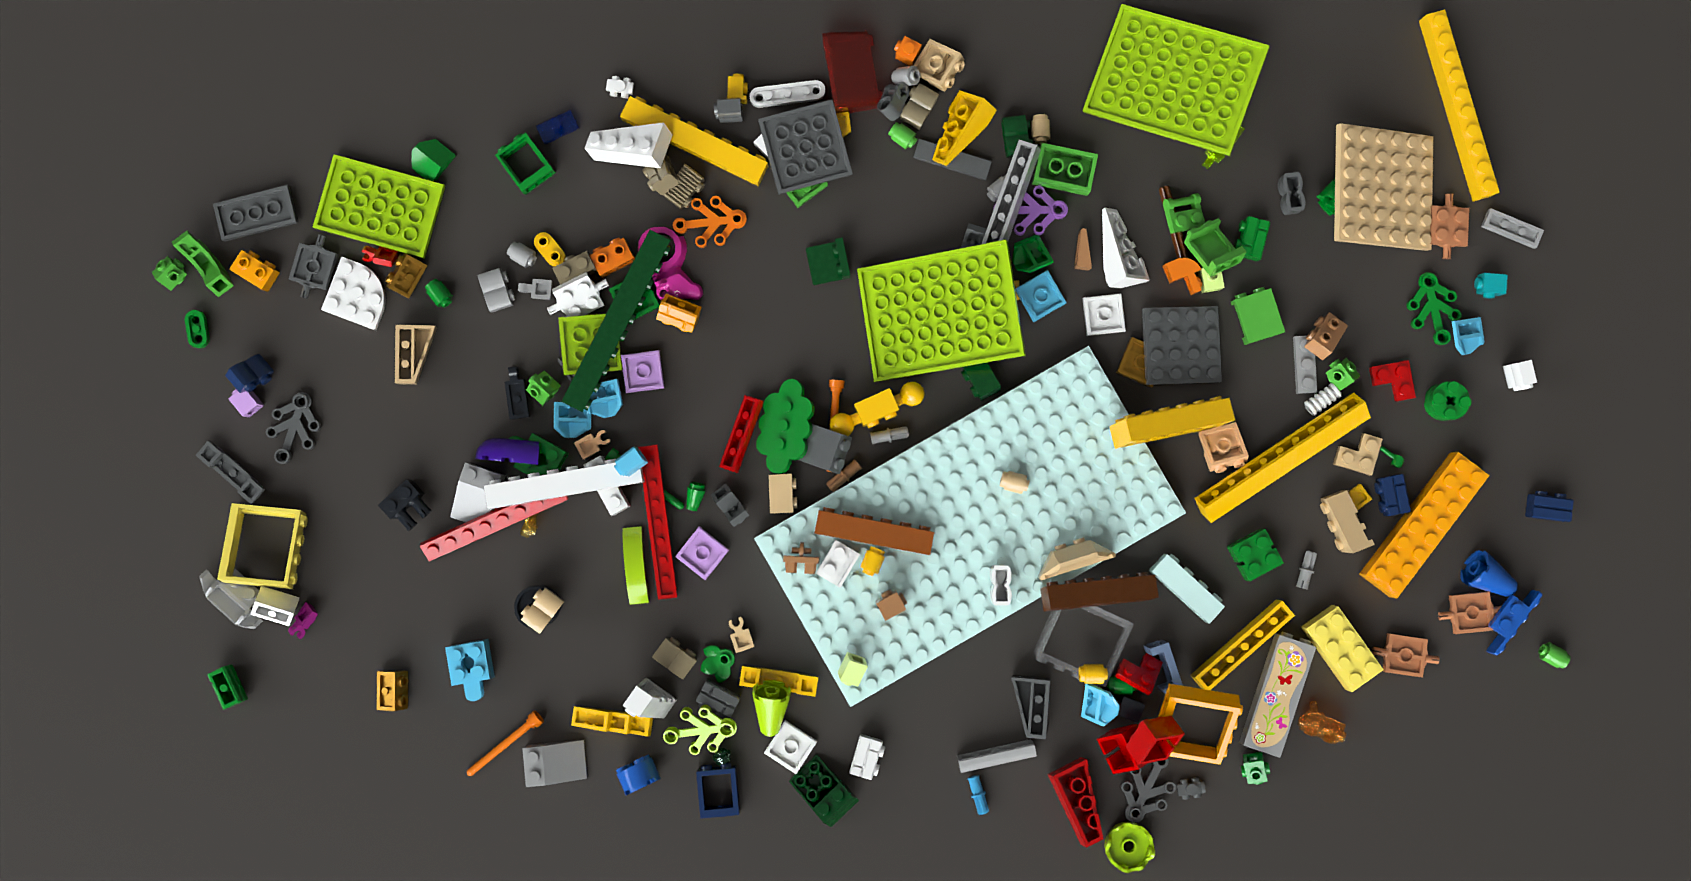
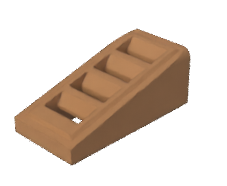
[1074,228,1092,271]

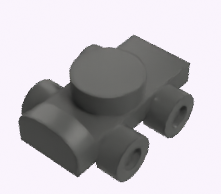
[1176,777,1206,800]

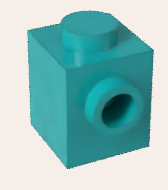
[1474,273,1508,298]

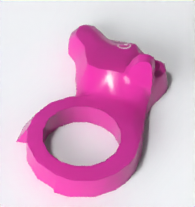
[638,227,703,301]

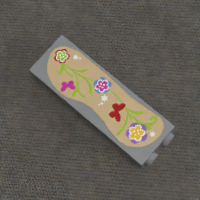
[1239,632,1316,758]

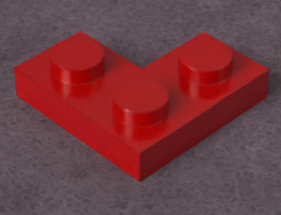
[1369,360,1416,402]
[1115,653,1163,695]

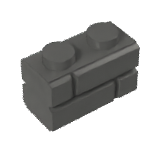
[696,679,741,719]

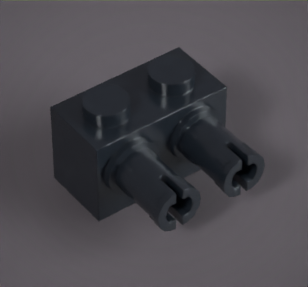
[378,479,432,531]

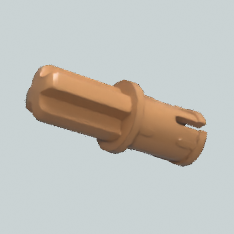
[827,459,862,491]

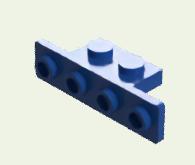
[1486,590,1543,656]

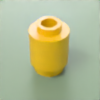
[860,546,885,577]
[1079,664,1108,684]

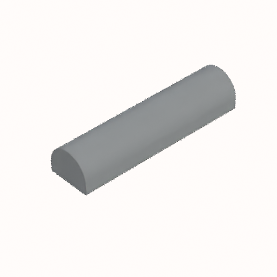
[957,739,1037,773]

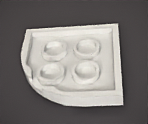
[321,257,386,331]

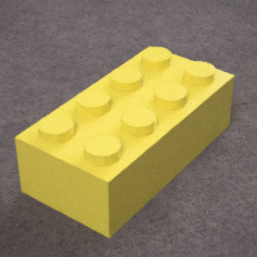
[1301,605,1384,692]

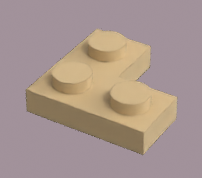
[1333,433,1383,476]

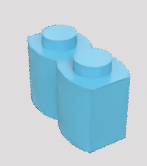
[614,446,648,477]

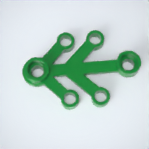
[1406,272,1462,345]

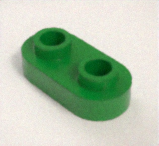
[185,310,210,349]

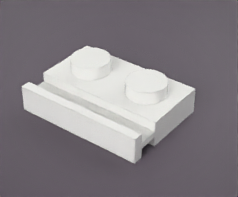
[816,540,860,588]

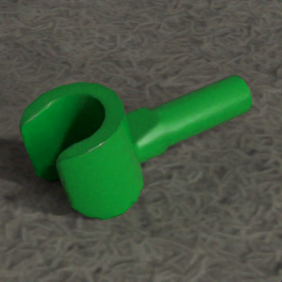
[1380,446,1404,468]

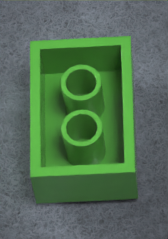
[1032,143,1098,196]

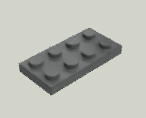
[213,185,298,242]

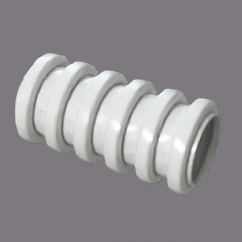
[1304,383,1341,416]

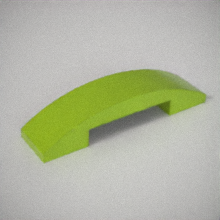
[623,526,649,605]

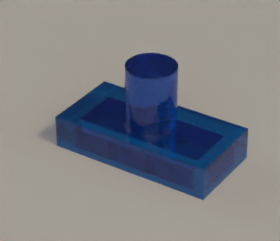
[536,110,580,145]

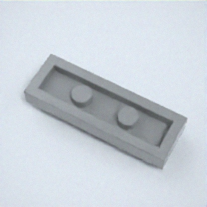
[1481,208,1544,249]
[1293,336,1317,394]

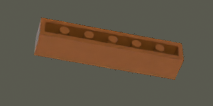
[814,507,934,555]

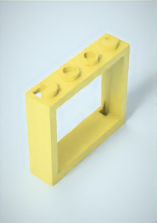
[217,503,308,589]

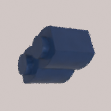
[225,354,274,393]

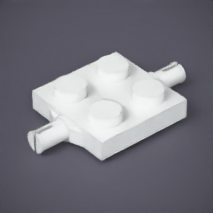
[547,272,609,317]

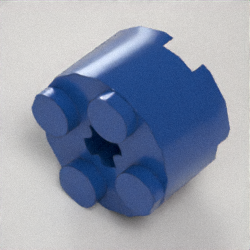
[616,754,661,795]

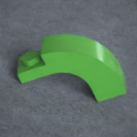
[172,230,234,297]

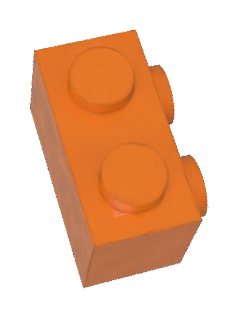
[589,237,635,278]

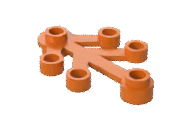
[673,196,747,248]

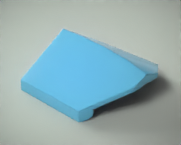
[1452,317,1485,355]
[586,379,623,418]
[554,402,591,438]
[1081,684,1120,727]

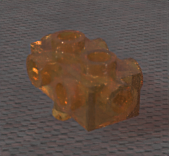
[1297,701,1346,744]

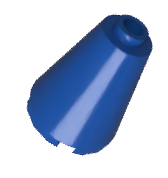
[1460,550,1517,597]

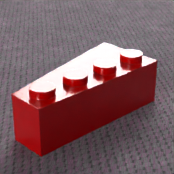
[1048,757,1104,848]

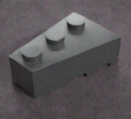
[1011,675,1051,739]

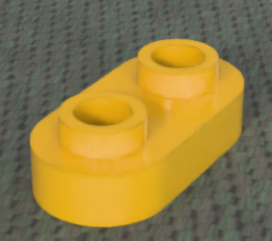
[534,232,566,267]

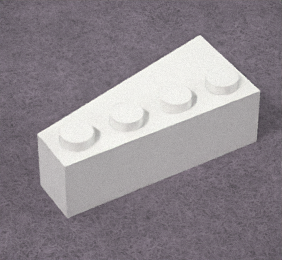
[585,123,672,168]
[623,678,677,718]

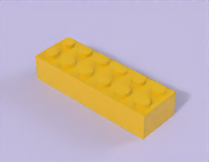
[1109,396,1235,449]

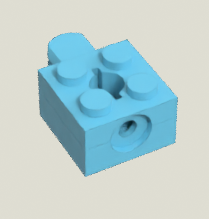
[445,639,495,701]

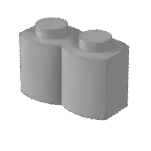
[477,268,515,312]

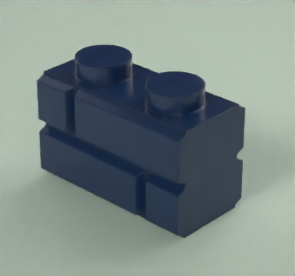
[1374,474,1411,516]
[1525,491,1574,522]

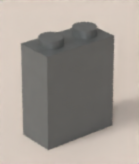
[799,424,852,474]

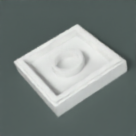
[1082,294,1126,336]
[764,720,817,774]

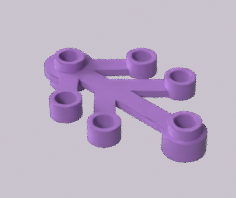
[993,185,1068,236]

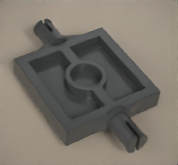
[289,234,338,299]

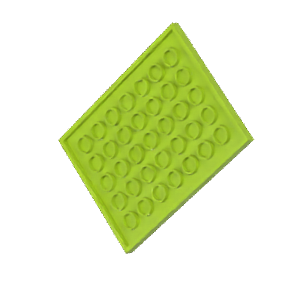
[1083,4,1270,156]
[857,240,1026,382]

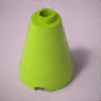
[752,680,791,737]

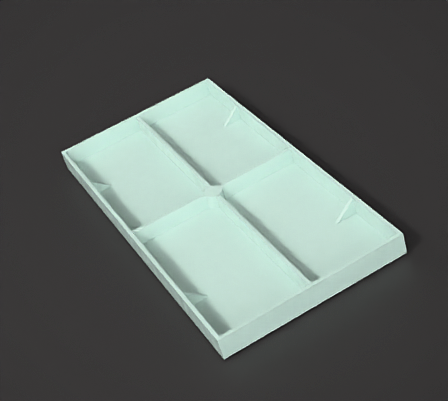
[754,346,1186,707]

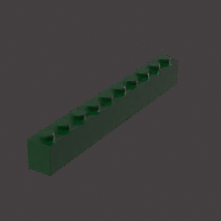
[561,230,672,412]

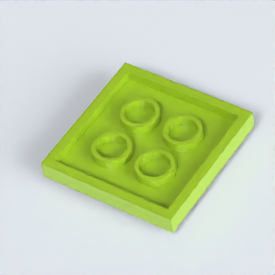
[558,314,622,375]

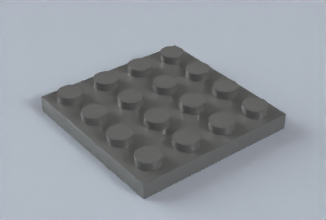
[758,100,853,195]
[1142,306,1222,385]

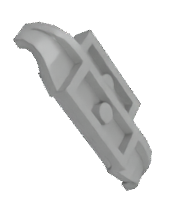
[199,569,263,629]

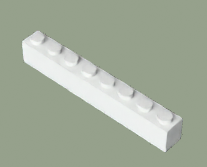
[484,459,645,509]

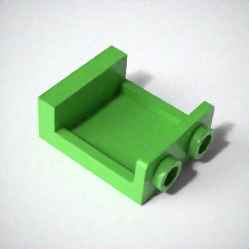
[1184,218,1246,277]
[1231,287,1285,345]

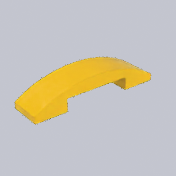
[739,666,818,697]

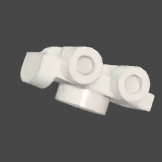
[606,76,634,98]

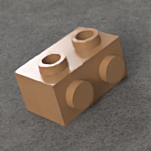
[1304,312,1348,360]
[875,589,908,621]

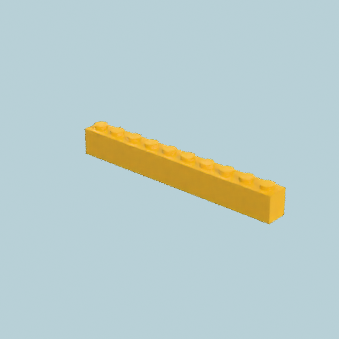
[1419,9,1500,202]
[1194,393,1371,523]

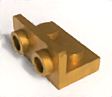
[385,253,427,299]
[377,671,408,711]

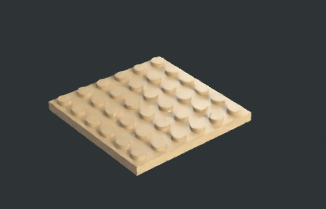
[1334,123,1433,251]

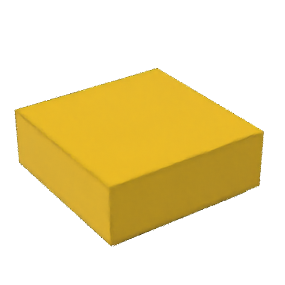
[1348,484,1372,510]

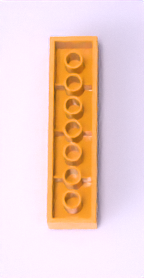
[1359,452,1490,599]

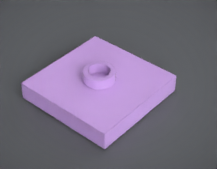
[621,350,664,393]
[675,526,729,580]

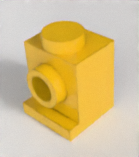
[727,74,748,104]

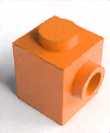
[894,36,922,66]

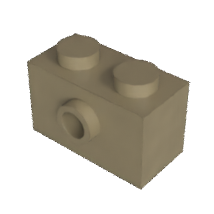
[552,251,598,285]

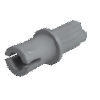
[870,426,909,445]
[1296,551,1317,590]

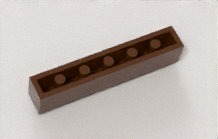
[1040,572,1159,612]

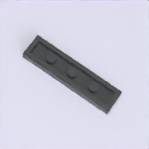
[913,139,992,181]

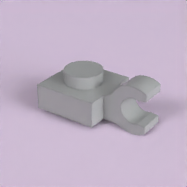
[518,279,553,300]

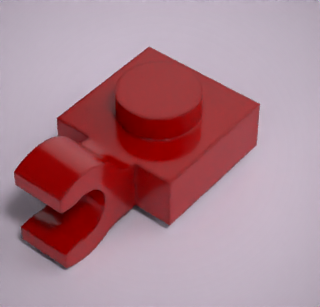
[362,246,399,267]

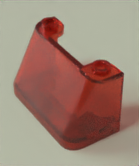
[822,31,882,113]

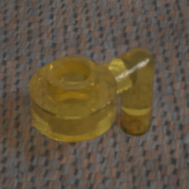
[520,513,538,538]

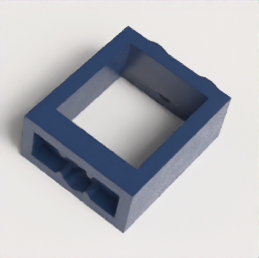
[696,763,740,819]

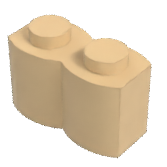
[521,588,564,634]

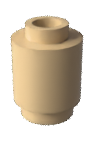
[1031,114,1050,144]
[999,471,1030,494]

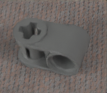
[877,83,909,121]

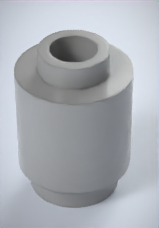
[892,66,920,86]
[987,175,1006,202]
[507,242,537,268]

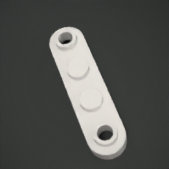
[750,80,825,108]

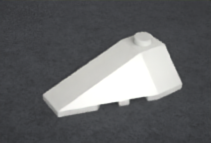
[1102,208,1150,288]

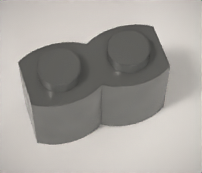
[714,98,743,123]
[1278,172,1305,215]

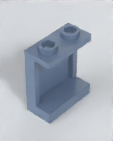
[1143,639,1183,693]

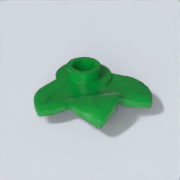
[700,645,735,683]

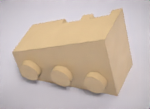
[395,325,437,385]
[1320,490,1375,553]

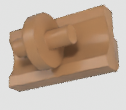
[783,542,819,574]

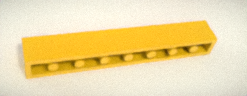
[620,96,768,187]

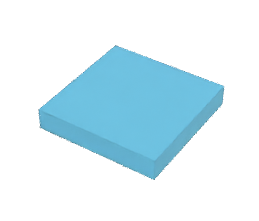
[1015,270,1067,322]

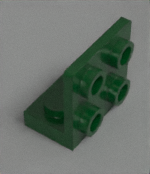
[806,237,850,285]

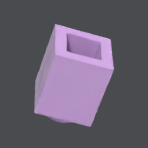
[229,389,264,418]

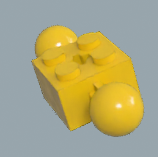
[830,382,925,436]

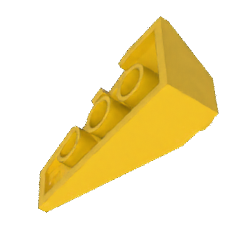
[932,90,997,166]

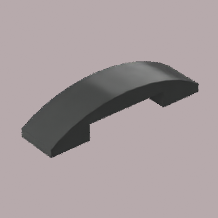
[195,441,265,504]

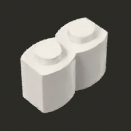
[1503,360,1537,391]
[990,565,1012,605]

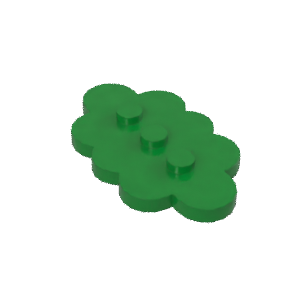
[756,379,815,474]

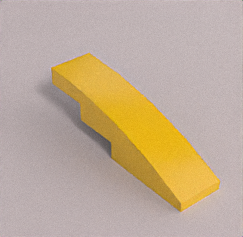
[571,706,653,737]

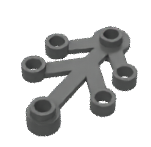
[266,392,321,464]
[1120,759,1176,823]

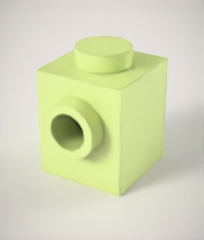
[1198,268,1224,293]
[838,652,868,687]

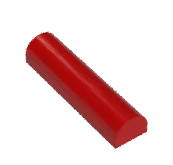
[719,395,764,473]

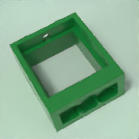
[495,133,556,195]

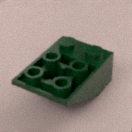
[789,754,859,827]

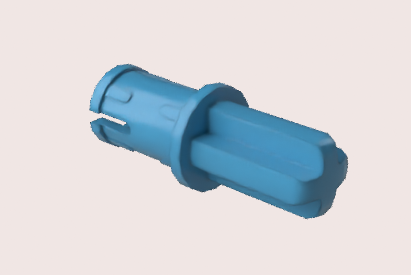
[967,775,989,815]

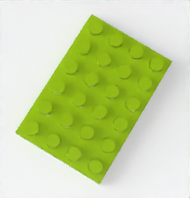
[313,154,445,259]

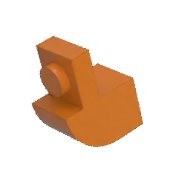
[1162,258,1202,295]

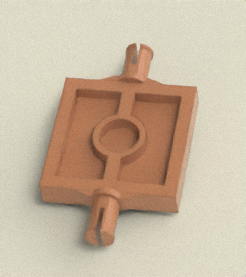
[1430,194,1469,259]
[1438,591,1502,634]
[1372,633,1440,678]

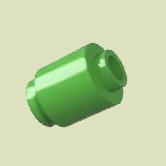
[888,122,917,149]
[1538,642,1571,669]

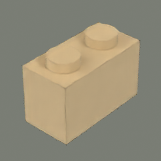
[769,474,797,513]

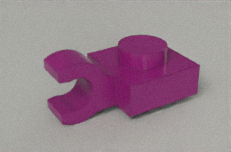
[288,602,318,639]

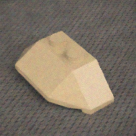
[1038,537,1116,580]

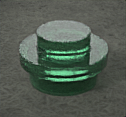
[712,748,731,765]

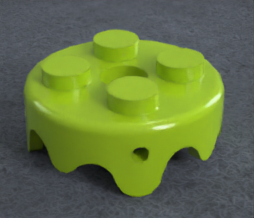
[1104,821,1155,873]

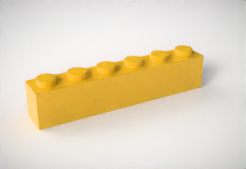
[1190,599,1295,690]

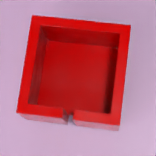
[1125,716,1185,765]
[1097,724,1148,774]

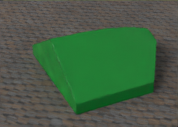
[412,139,456,182]
[1012,235,1054,273]

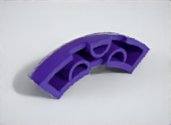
[475,438,539,465]

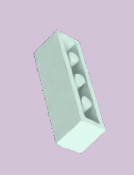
[1149,554,1225,624]

